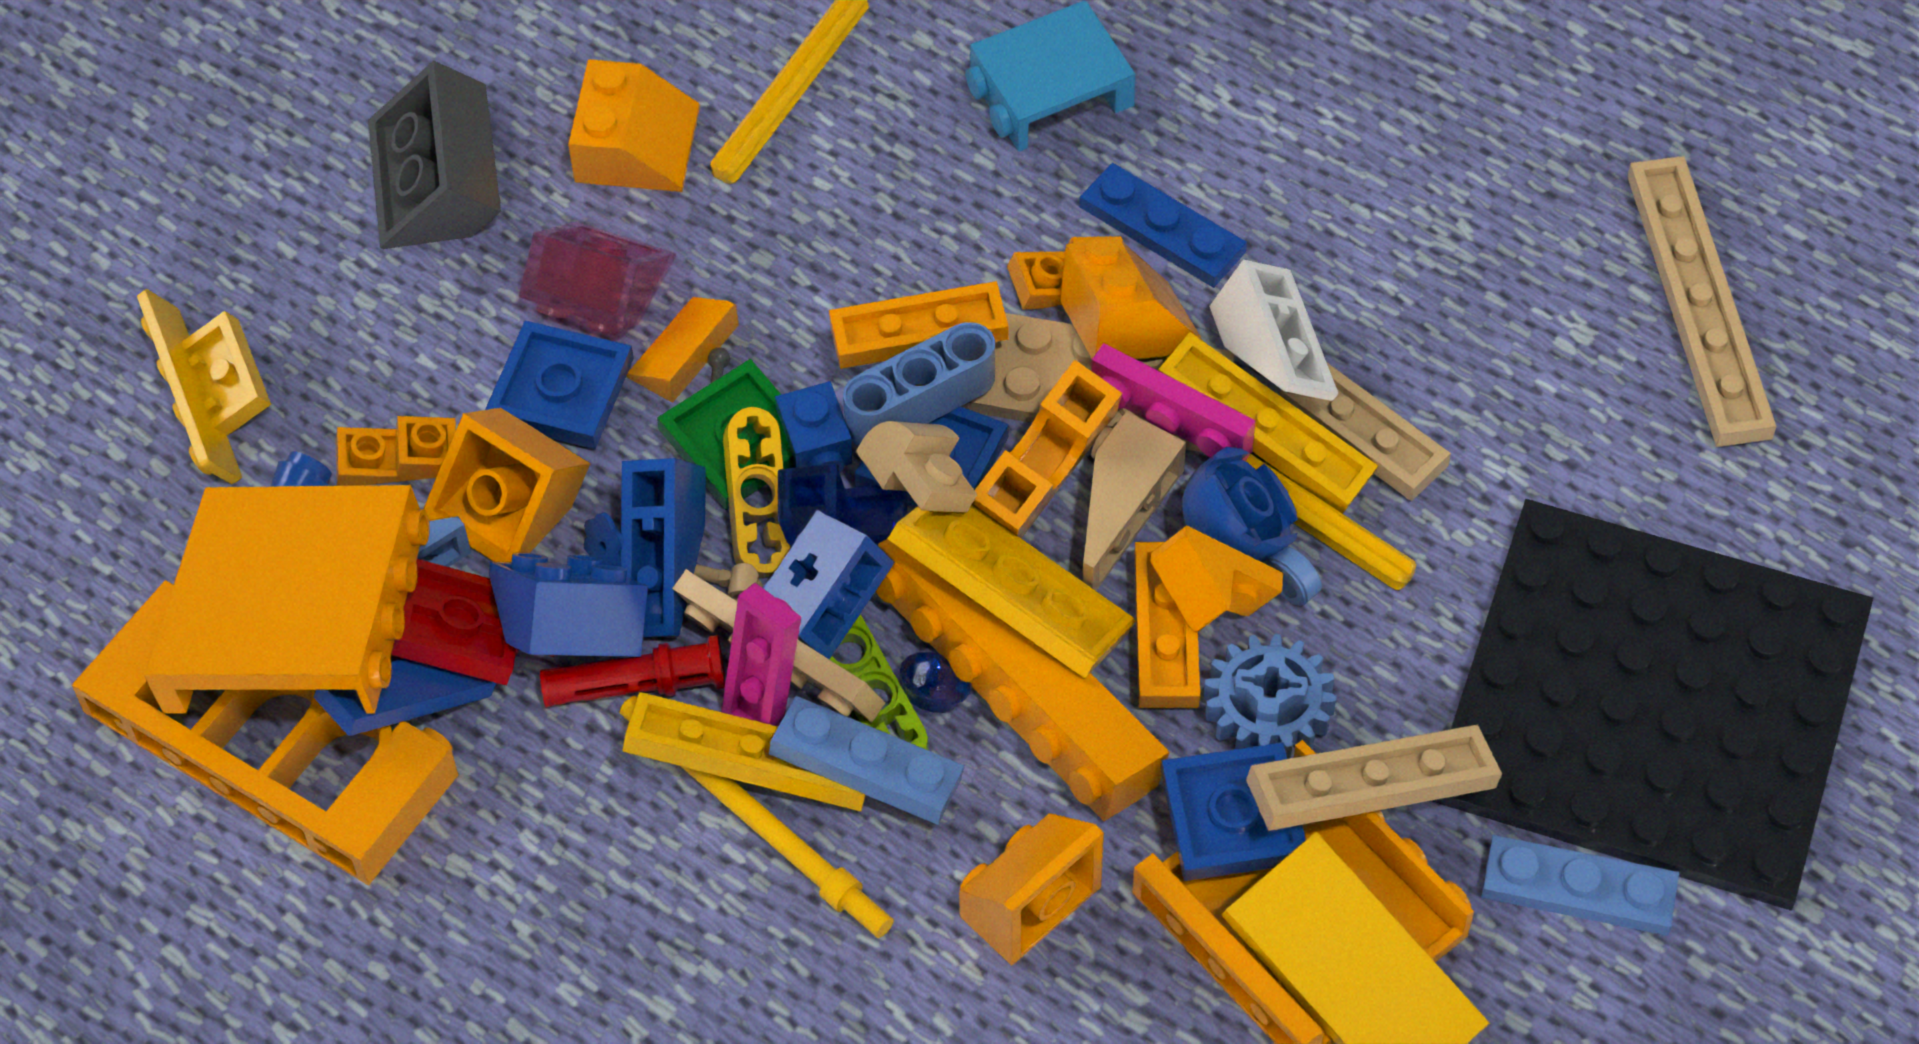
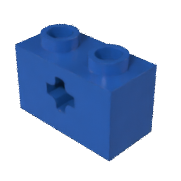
[763,510,895,659]

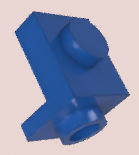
[775,381,852,480]

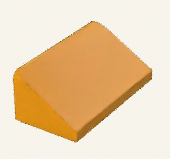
[627,297,739,403]

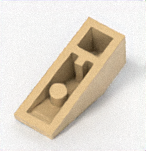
[1083,411,1186,591]

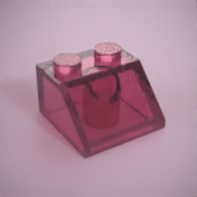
[519,222,676,335]

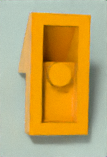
[1151,525,1283,632]

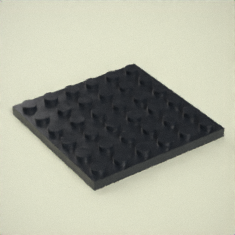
[1431,498,1873,911]

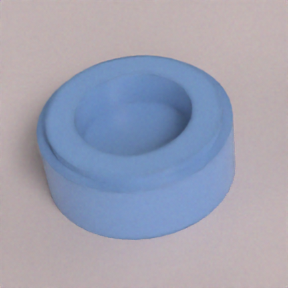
[1264,546,1322,606]

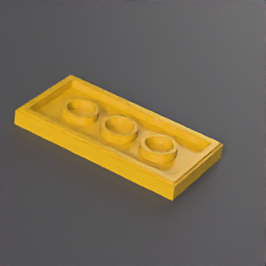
[888,504,1136,678]
[1221,831,1490,1044]

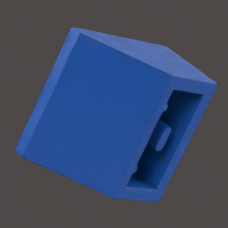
[489,553,648,657]

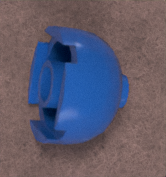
[1181,447,1298,563]

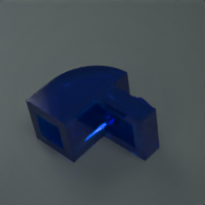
[778,463,908,547]

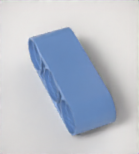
[843,322,995,446]

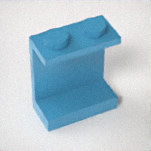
[965,0,1136,152]

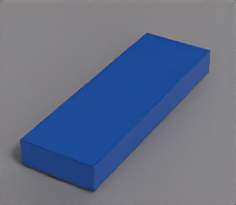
[314,659,496,736]

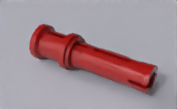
[540,635,726,708]

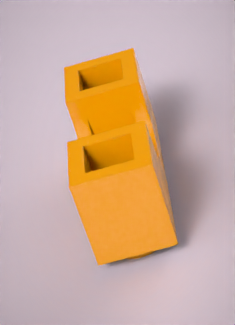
[972,359,1122,539]

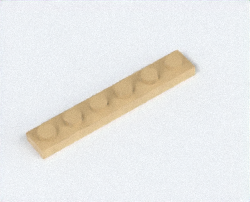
[1627,156,1777,447]

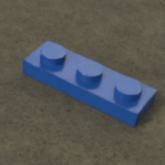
[1079,162,1247,288]

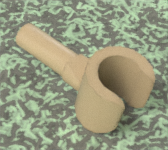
[694,563,763,601]

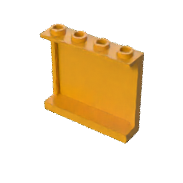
[144,485,430,714]
[1132,740,1474,1044]

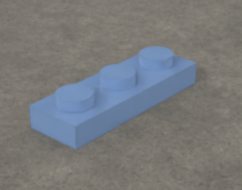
[769,696,965,825]
[1481,835,1679,936]

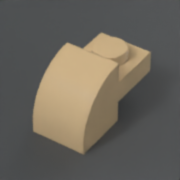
[856,421,977,513]

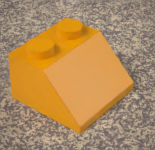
[568,59,700,192]
[1060,238,1203,359]
[423,408,591,562]
[959,813,1104,966]

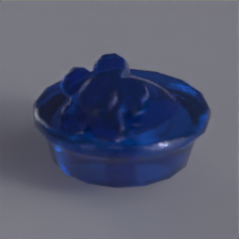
[899,652,971,713]

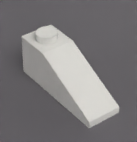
[1209,259,1338,401]

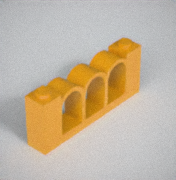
[72,580,458,886]

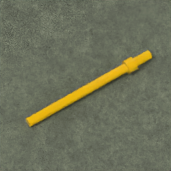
[620,696,894,938]

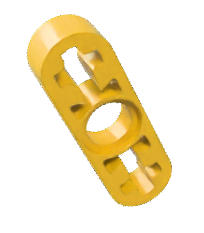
[723,407,790,578]

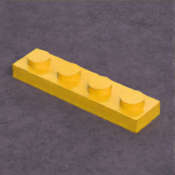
[1158,332,1378,514]
[622,692,866,811]

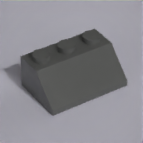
[368,60,501,249]

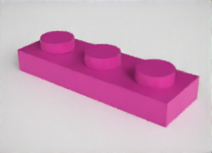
[1091,343,1256,462]
[721,583,801,727]

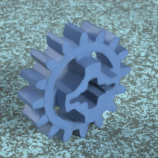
[1203,634,1337,759]

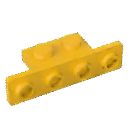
[137,289,272,484]

